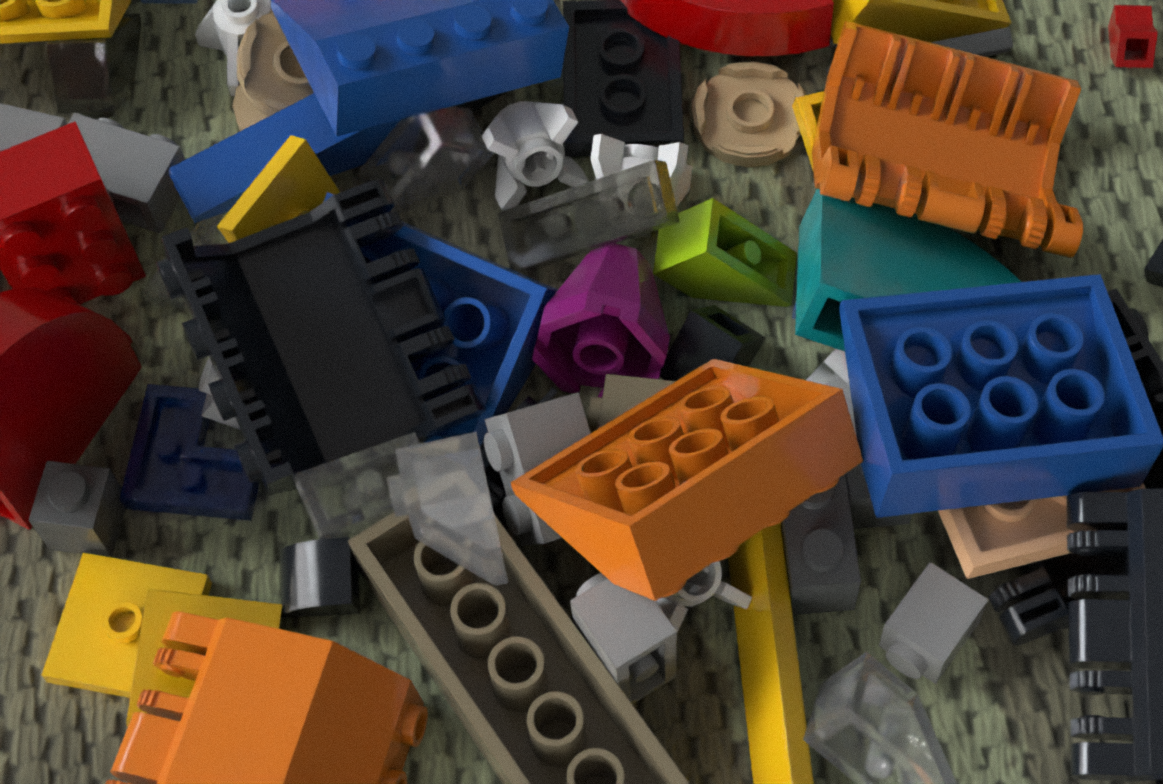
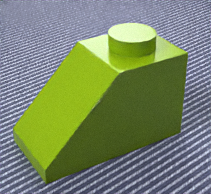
[653,198,797,307]

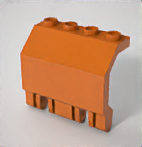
[812,21,1083,258]
[106,611,428,784]

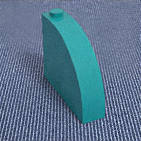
[795,189,1021,352]

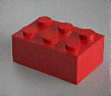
[0,121,146,305]

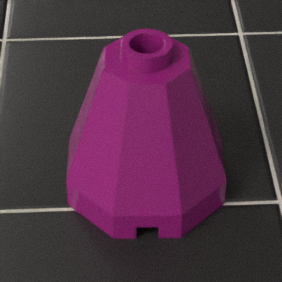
[532,242,670,397]

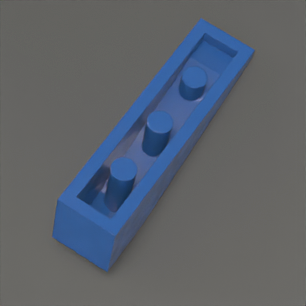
[169,93,420,223]

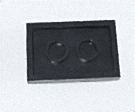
[563,0,684,157]

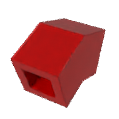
[1108,5,1158,68]

